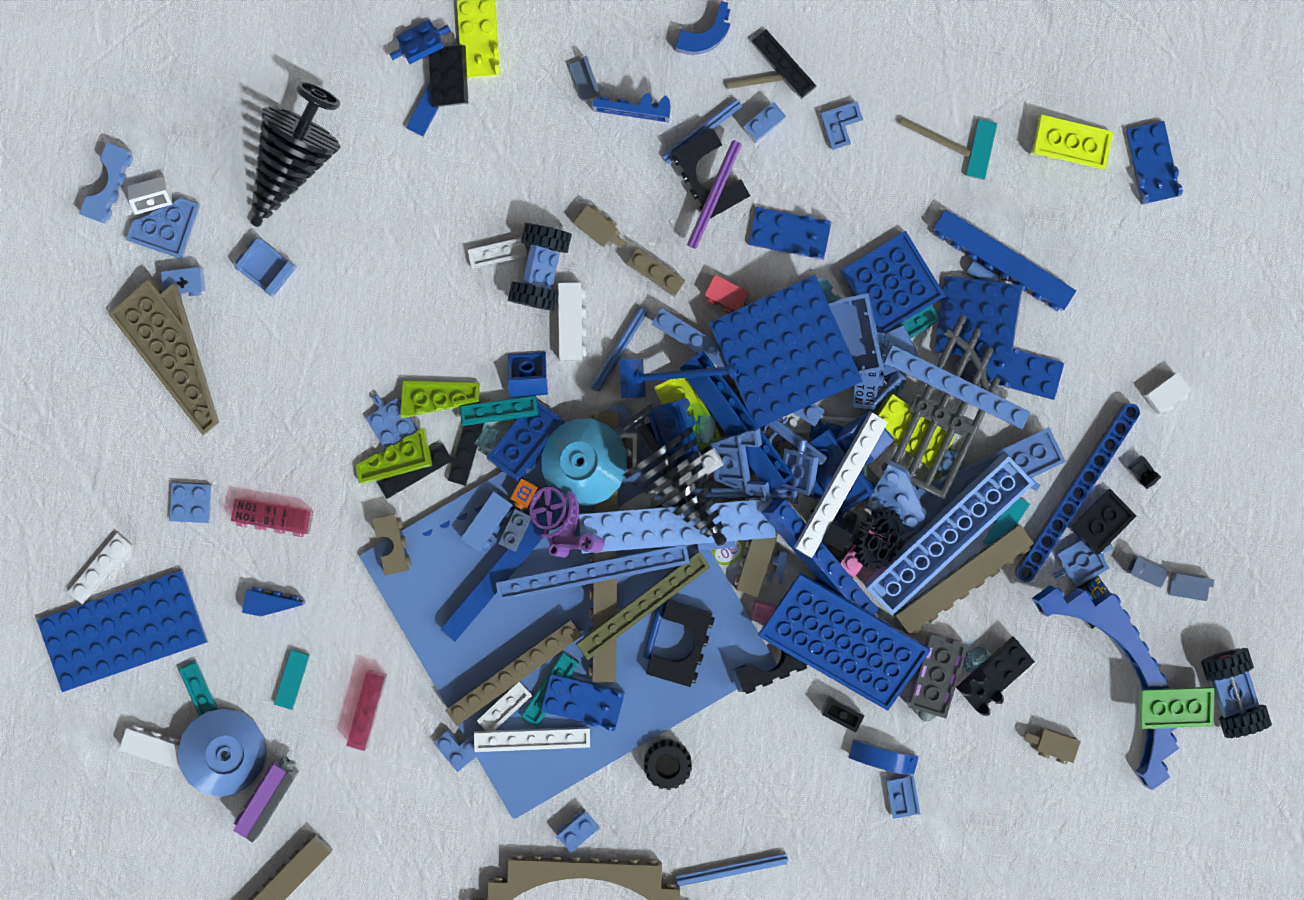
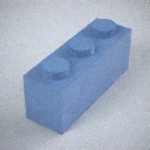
[461,491,514,552]

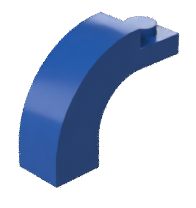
[675,1,731,55]
[848,739,919,775]

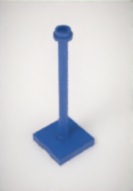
[619,359,740,398]

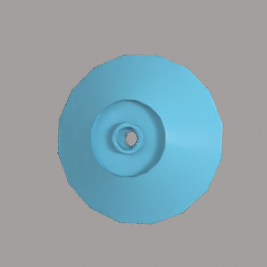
[541,419,627,506]

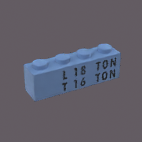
[853,331,888,410]

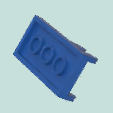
[592,93,671,123]
[1125,121,1183,205]
[749,207,832,260]
[986,348,1064,400]
[648,398,702,466]
[486,401,565,483]
[809,429,875,514]
[541,673,625,731]

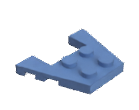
[709,428,771,501]

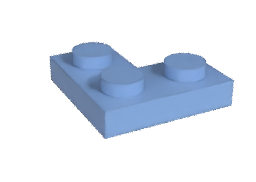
[820,101,863,151]
[433,730,481,772]

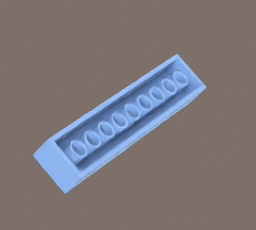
[864,452,1035,615]
[579,498,776,553]

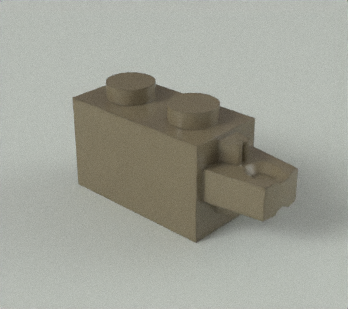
[573,205,626,249]
[1023,727,1081,764]

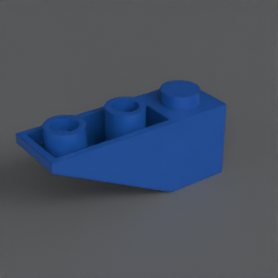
[242,586,306,617]

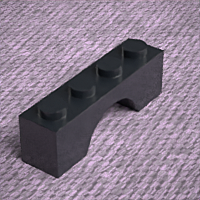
[730,650,807,694]

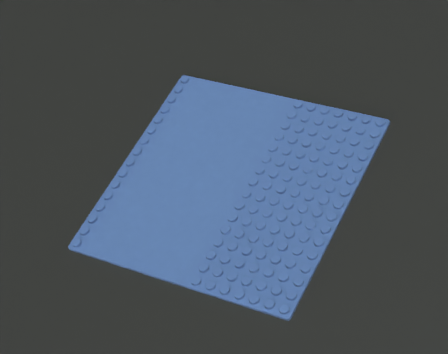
[360,402,776,819]

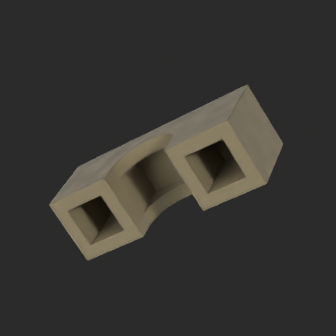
[627,248,685,297]
[372,514,411,576]

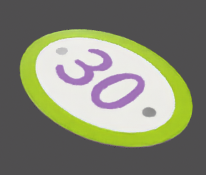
[712,540,744,565]

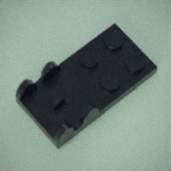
[956,636,1035,716]

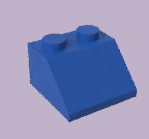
[508,352,548,397]
[836,411,894,465]

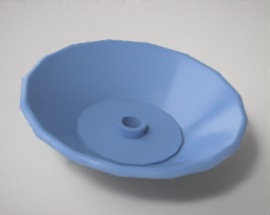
[177,708,266,797]

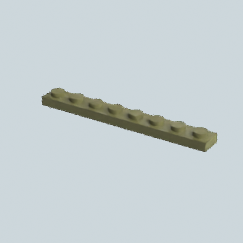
[576,551,710,660]

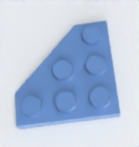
[126,198,200,259]
[866,460,927,530]

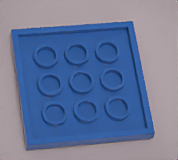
[840,231,945,332]
[934,276,1023,362]

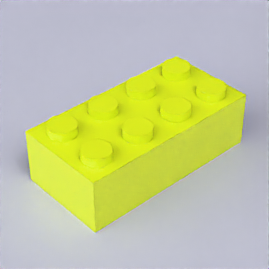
[875,394,955,469]

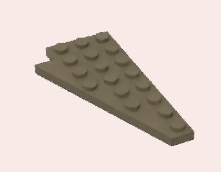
[109,278,219,435]

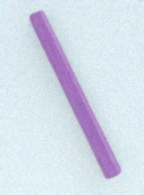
[687,140,742,249]

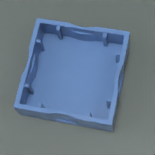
[828,293,885,375]

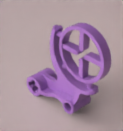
[530,487,604,558]

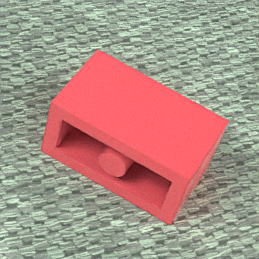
[704,275,749,313]

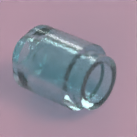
[696,415,715,443]

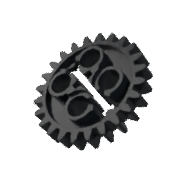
[853,507,905,570]

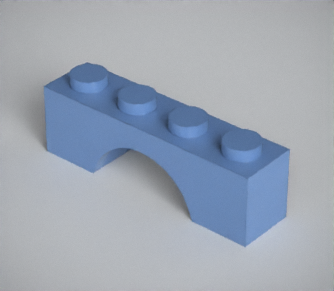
[79,142,133,224]

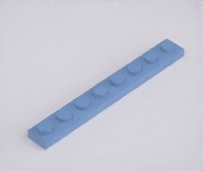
[883,345,1030,429]

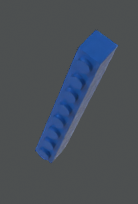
[932,209,1077,312]
[679,350,794,494]
[762,499,879,615]

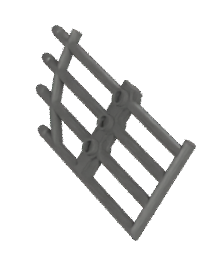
[881,314,1000,500]

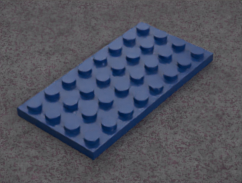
[37,570,208,692]
[758,572,931,711]

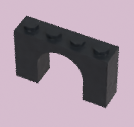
[671,128,750,219]
[646,599,715,687]

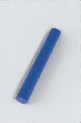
[643,603,666,659]

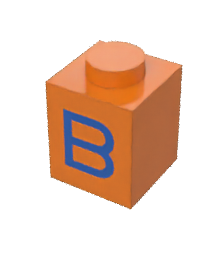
[510,478,541,510]

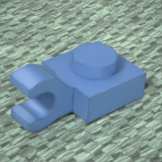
[768,551,787,585]

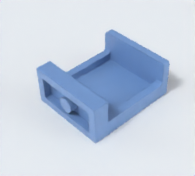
[234,238,297,297]

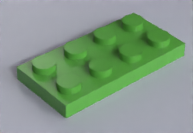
[1138,687,1214,729]

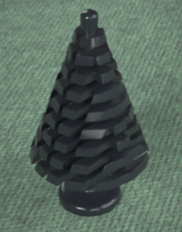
[250,81,341,227]
[614,403,727,546]

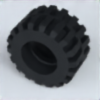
[644,739,692,790]

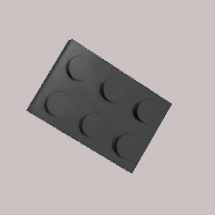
[429,45,469,108]
[1070,488,1137,556]

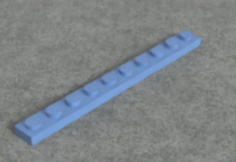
[651,308,825,427]
[496,545,690,602]

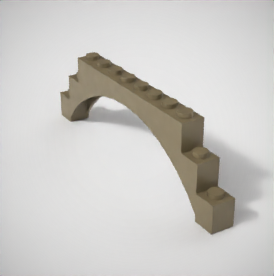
[473,854,680,900]

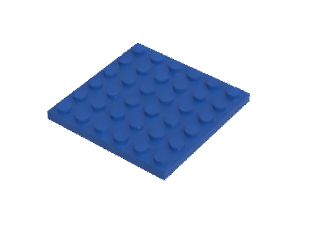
[709,275,863,428]

